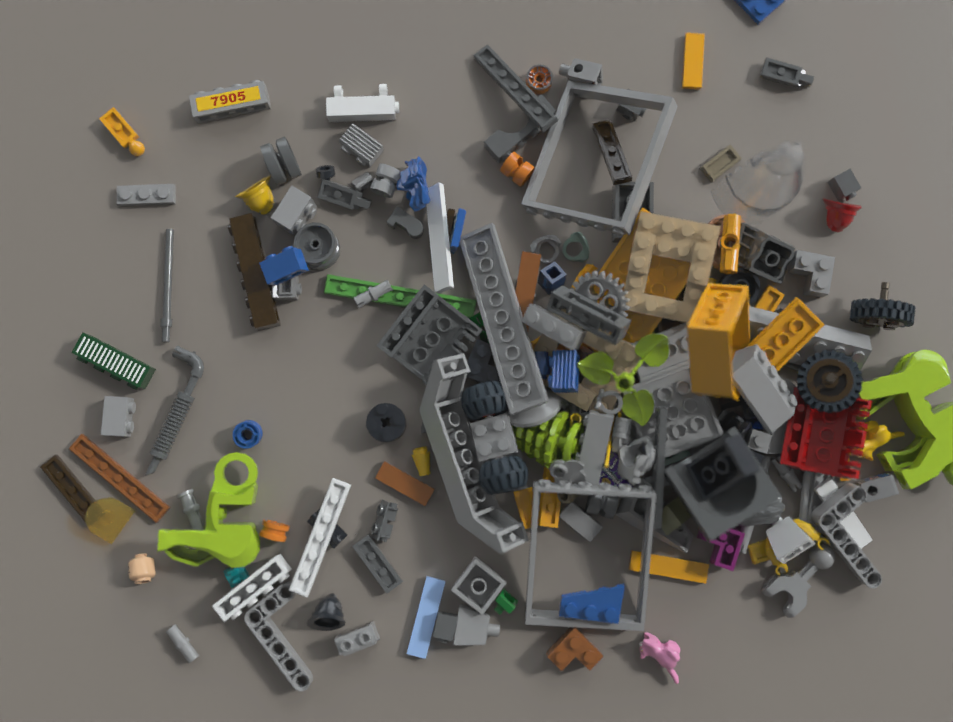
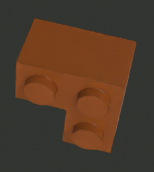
[546,627,604,671]

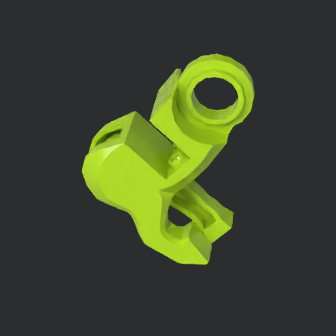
[158,452,260,568]

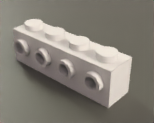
[213,554,292,622]

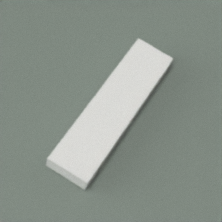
[813,477,872,548]

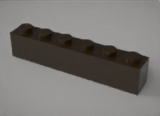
[228,213,281,331]

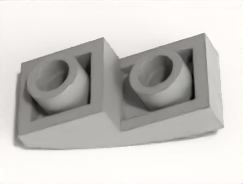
[559,502,603,542]

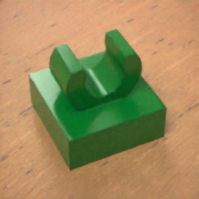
[494,588,518,615]

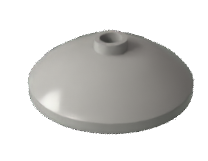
[504,388,562,427]

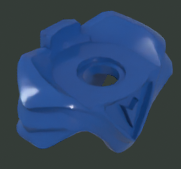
[397,156,430,211]

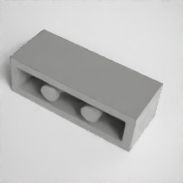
[521,304,587,350]

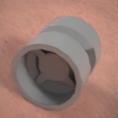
[369,164,400,198]

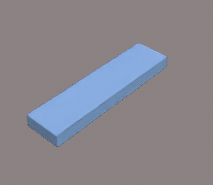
[407,576,445,659]

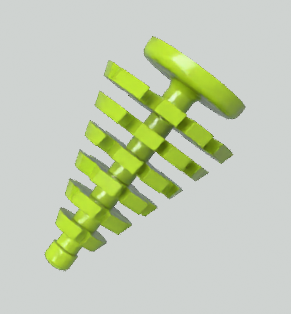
[512,412,585,470]

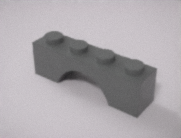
[484,94,556,164]

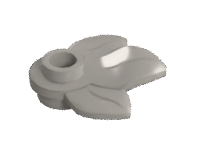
[550,460,587,483]

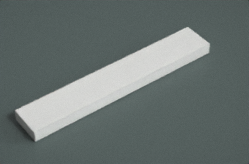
[426,182,454,294]
[289,478,351,597]

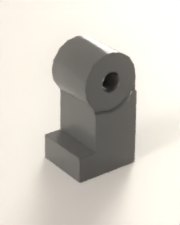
[387,206,424,239]

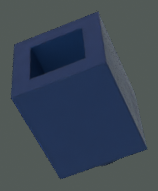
[537,261,567,296]

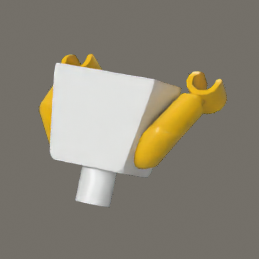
[765,517,830,576]

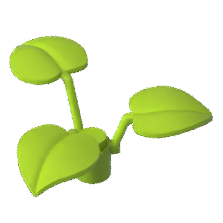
[577,334,669,426]

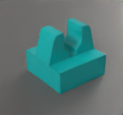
[223,567,250,588]

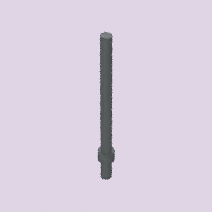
[160,229,174,342]

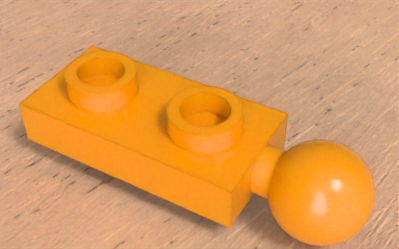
[99,107,145,156]

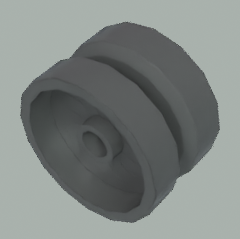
[260,136,302,185]
[294,222,340,270]

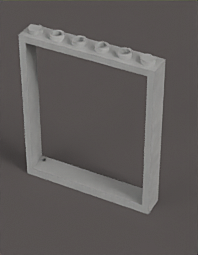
[521,80,678,235]
[525,479,656,631]

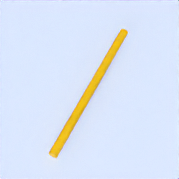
[604,414,615,468]

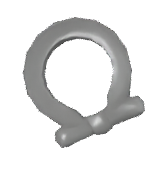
[595,389,623,414]

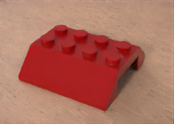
[780,387,872,480]

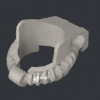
[618,436,656,485]

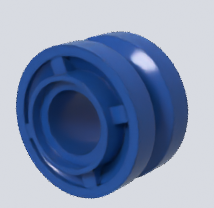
[232,420,263,449]

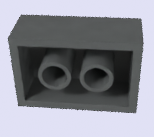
[612,181,654,243]

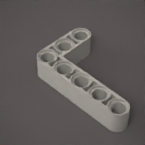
[811,483,882,588]
[244,582,313,691]

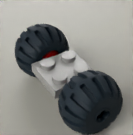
[461,381,528,495]

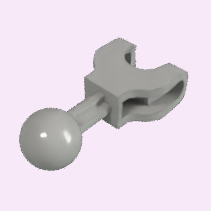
[761,544,835,618]

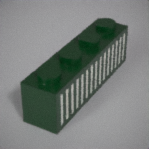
[71,332,156,390]

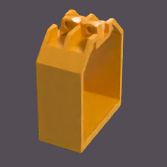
[687,284,750,401]

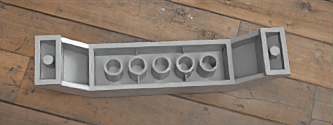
[419,353,529,553]

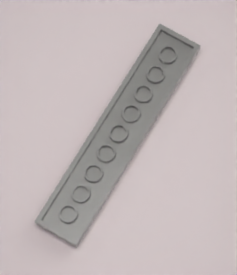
[460,223,549,415]

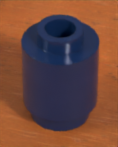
[534,351,550,379]

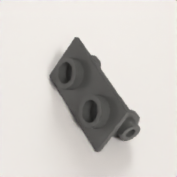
[371,499,398,542]

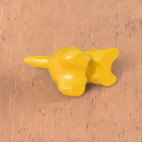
[854,421,905,461]

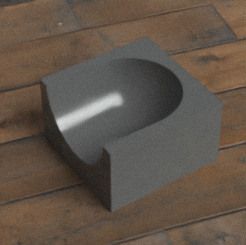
[664,427,782,542]

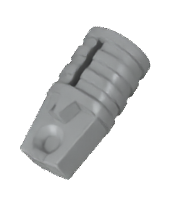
[612,417,633,453]

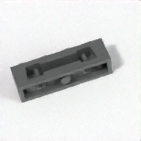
[546,285,631,345]

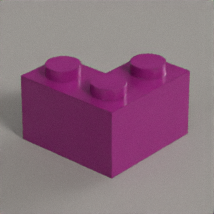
[696,529,745,571]

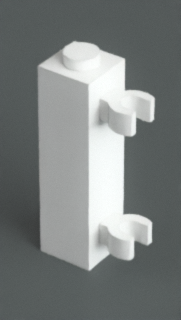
[326,84,399,122]

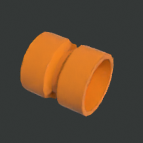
[500,151,535,187]

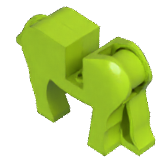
[856,350,953,489]

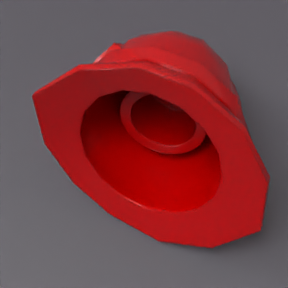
[822,198,862,233]

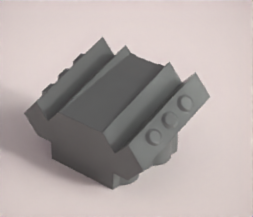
[738,222,796,284]

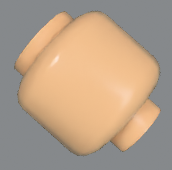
[128,554,156,584]

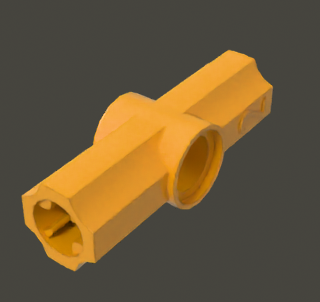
[720,214,741,274]

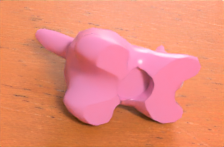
[639,632,680,684]

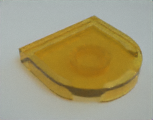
[85,497,135,544]

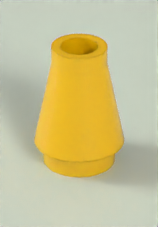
[411,446,431,476]

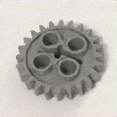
[571,271,630,333]

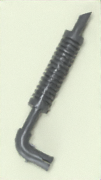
[145,346,204,476]

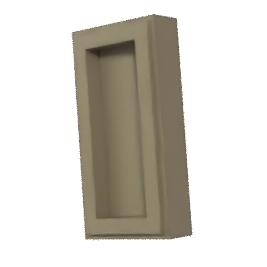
[700,145,742,183]

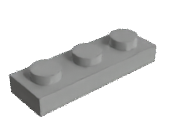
[117,184,176,206]

